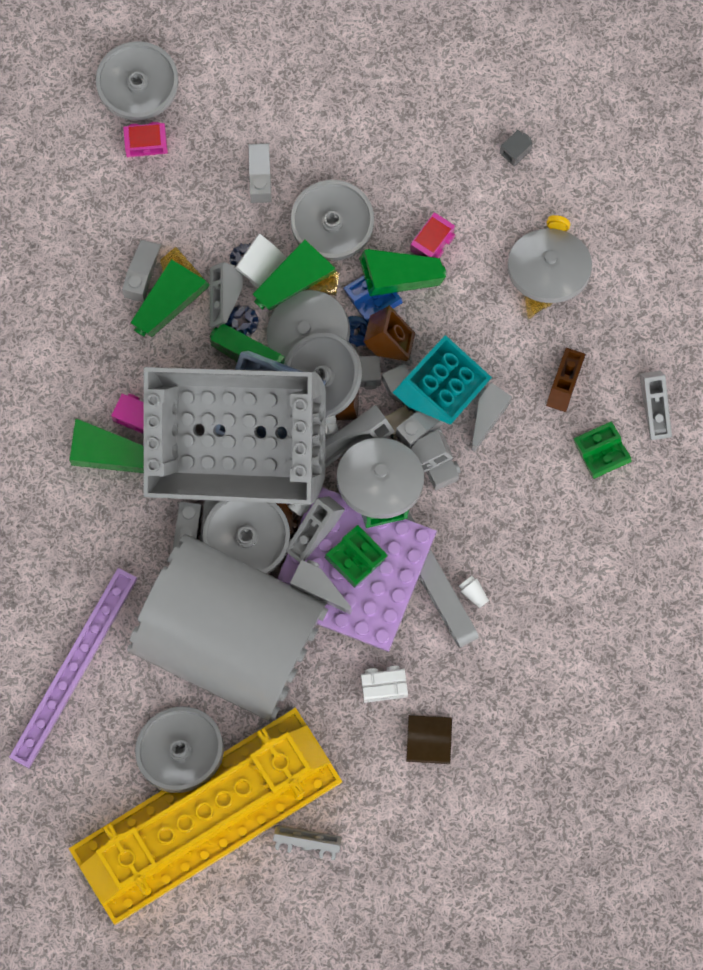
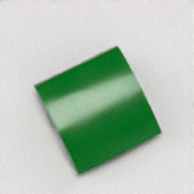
[573,421,632,479]
[325,525,388,588]

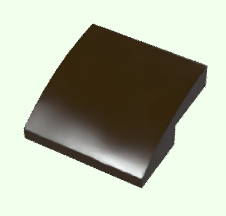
[406,715,452,764]

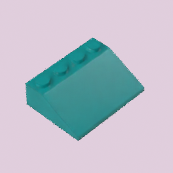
[392,335,492,425]

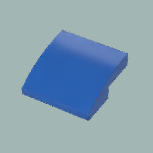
[343,275,403,322]

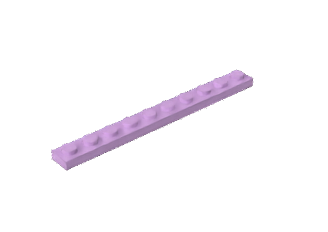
[9,568,138,769]

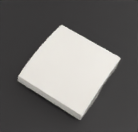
[235,234,287,288]

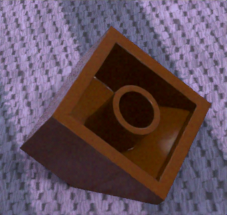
[364,305,415,361]

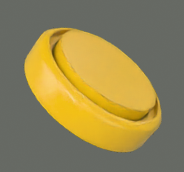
[546,215,570,231]

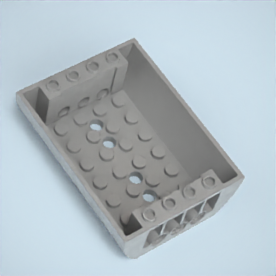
[144,367,326,505]

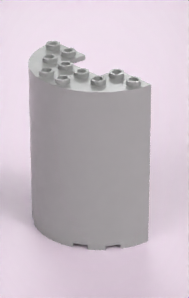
[127,534,328,721]

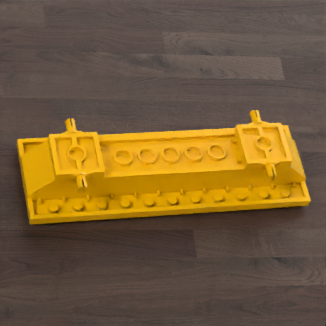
[68,707,342,925]

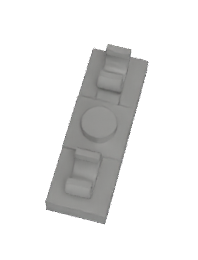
[273,825,342,860]

